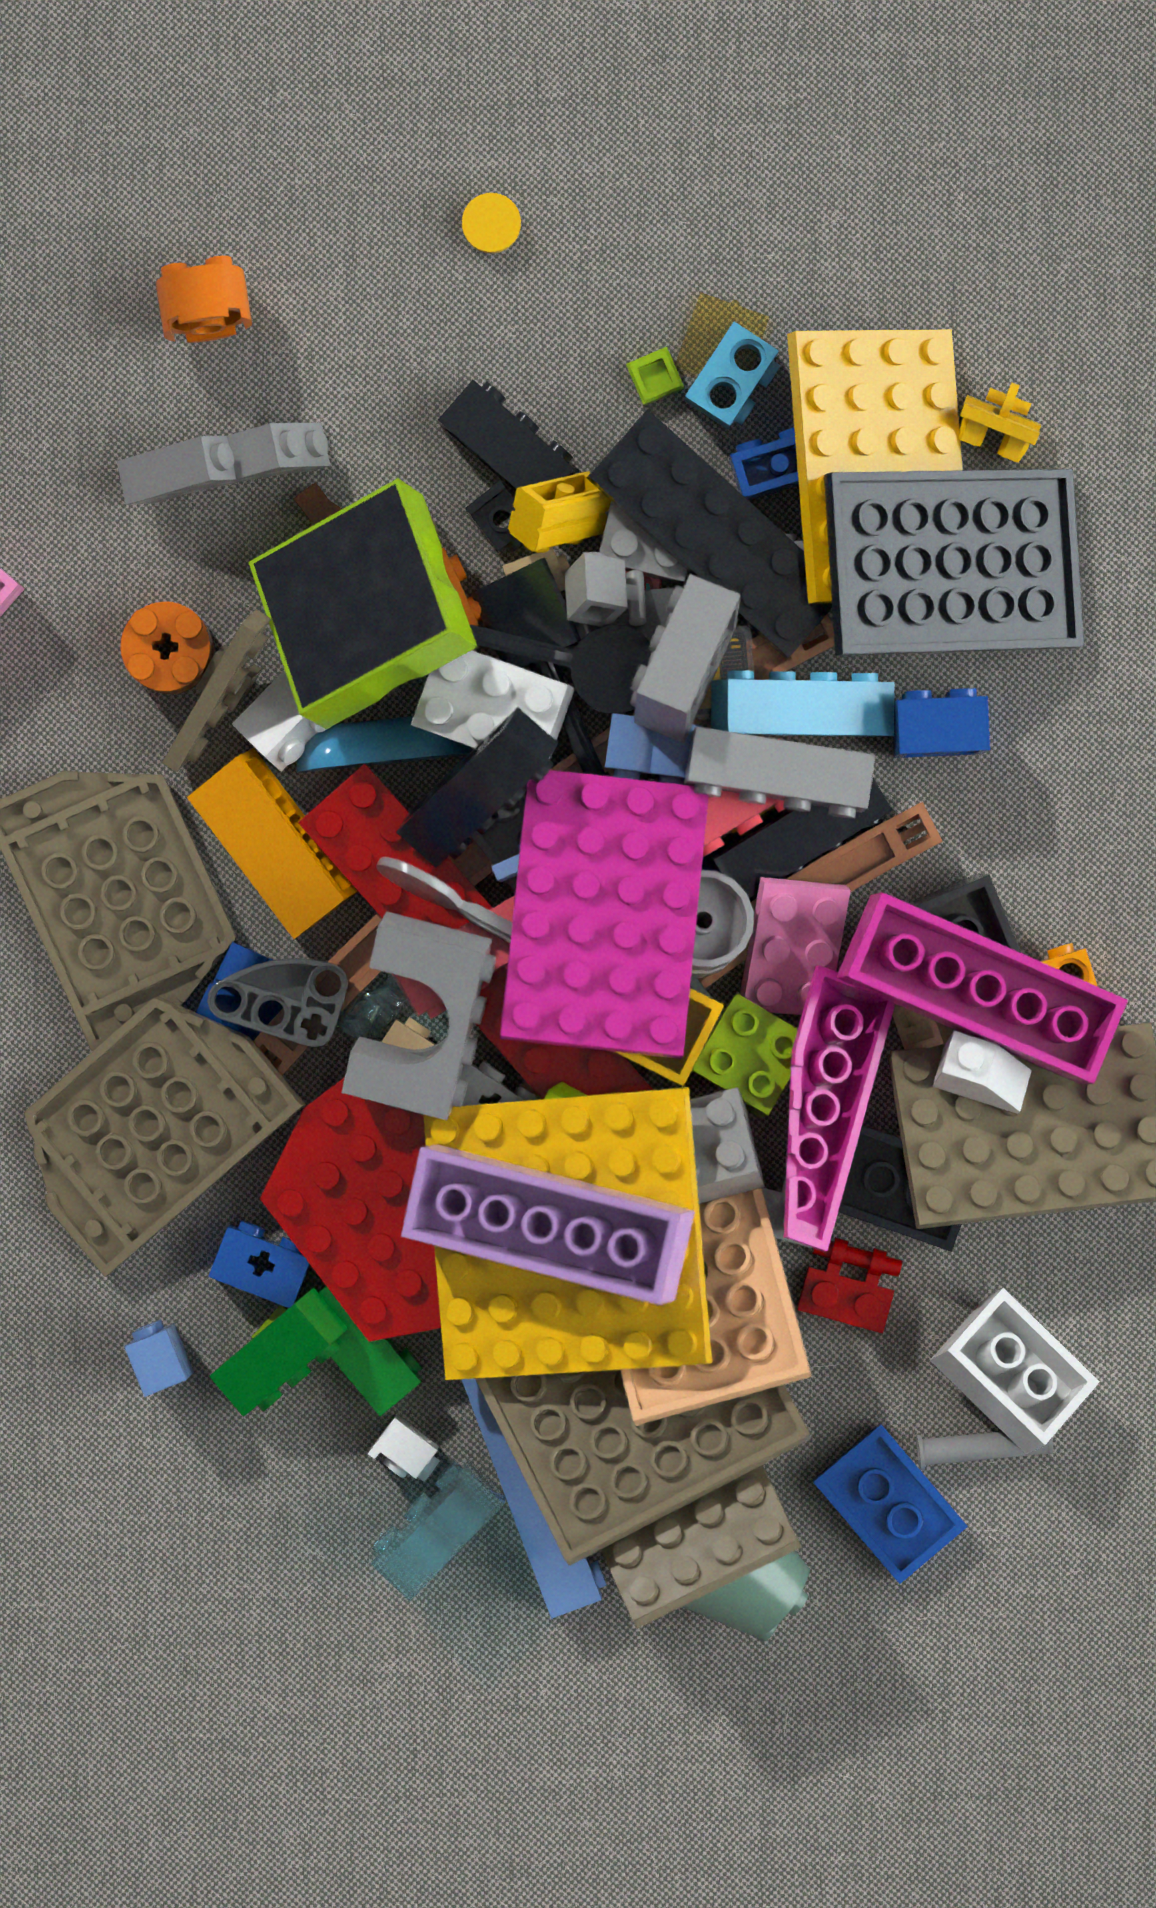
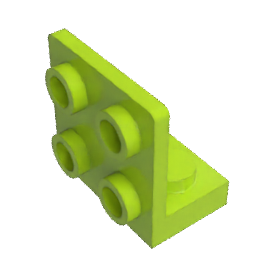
[692,994,798,1118]

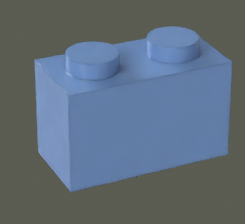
[124,1320,194,1397]

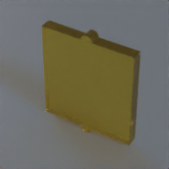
[675,292,769,375]

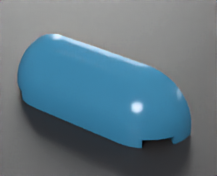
[296,716,473,773]

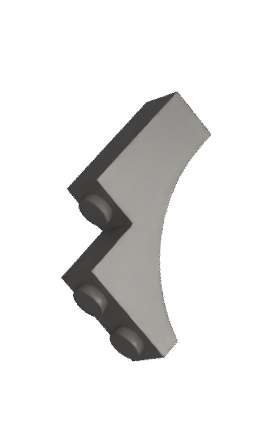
[117,422,330,505]

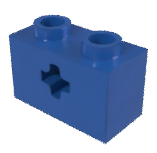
[208,1220,310,1308]

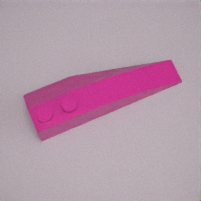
[784,965,895,1252]

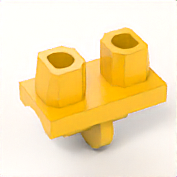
[959,382,1041,462]

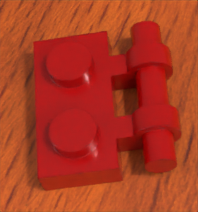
[796,1237,903,1334]

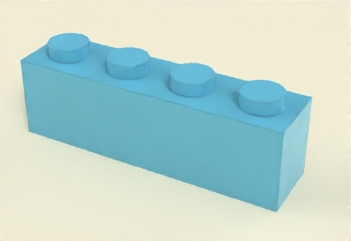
[711,671,894,737]

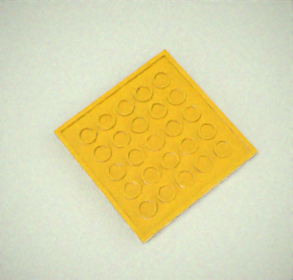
[424,1088,712,1380]

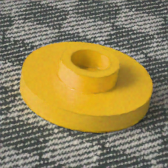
[462,193,521,253]

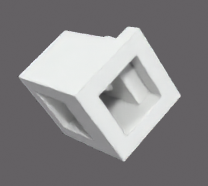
[368,1414,440,1482]

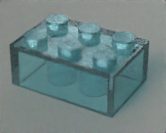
[371,1458,506,1602]

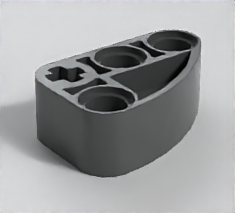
[207,958,349,1047]

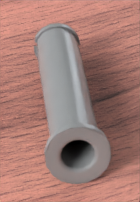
[916,1431,1053,1470]

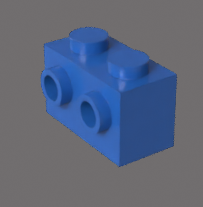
[729,428,799,501]

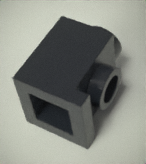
[465,481,524,554]

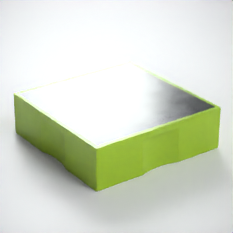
[248,478,477,729]

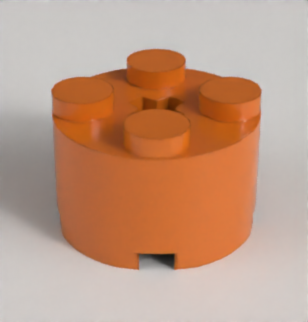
[155,256,252,342]
[121,602,215,694]

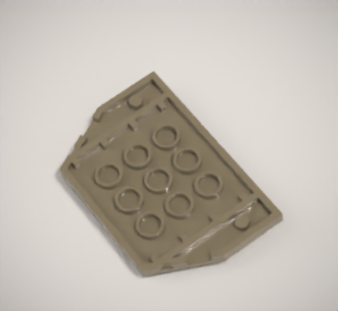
[0,771,237,1052]
[24,996,306,1277]

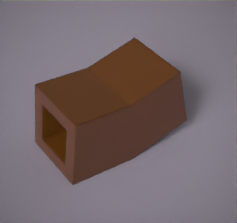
[293,482,342,525]

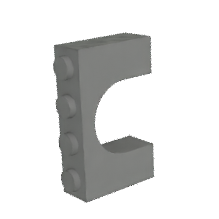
[342,912,496,1120]

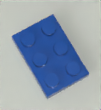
[812,1423,968,1584]

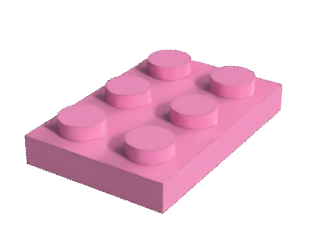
[740,877,851,1015]

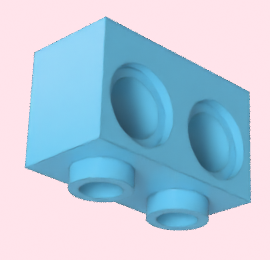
[684,321,781,430]

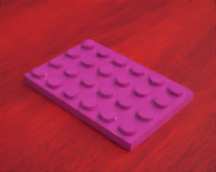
[500,770,709,1059]

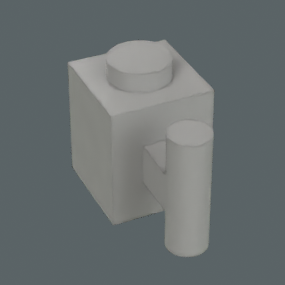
[564,552,647,627]

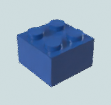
[893,688,990,758]

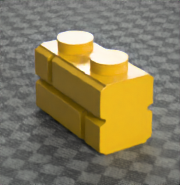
[508,471,611,553]

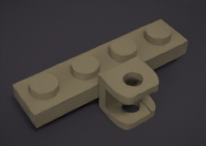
[162,609,271,772]

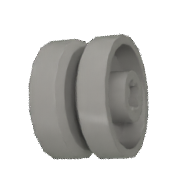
[691,870,754,978]

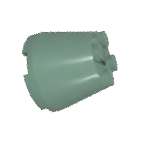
[682,1550,810,1642]

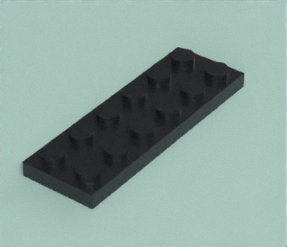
[586,409,832,659]

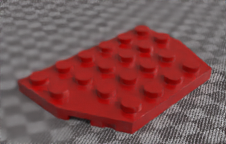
[260,1077,441,1342]

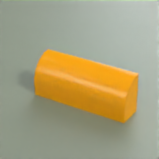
[187,748,359,939]

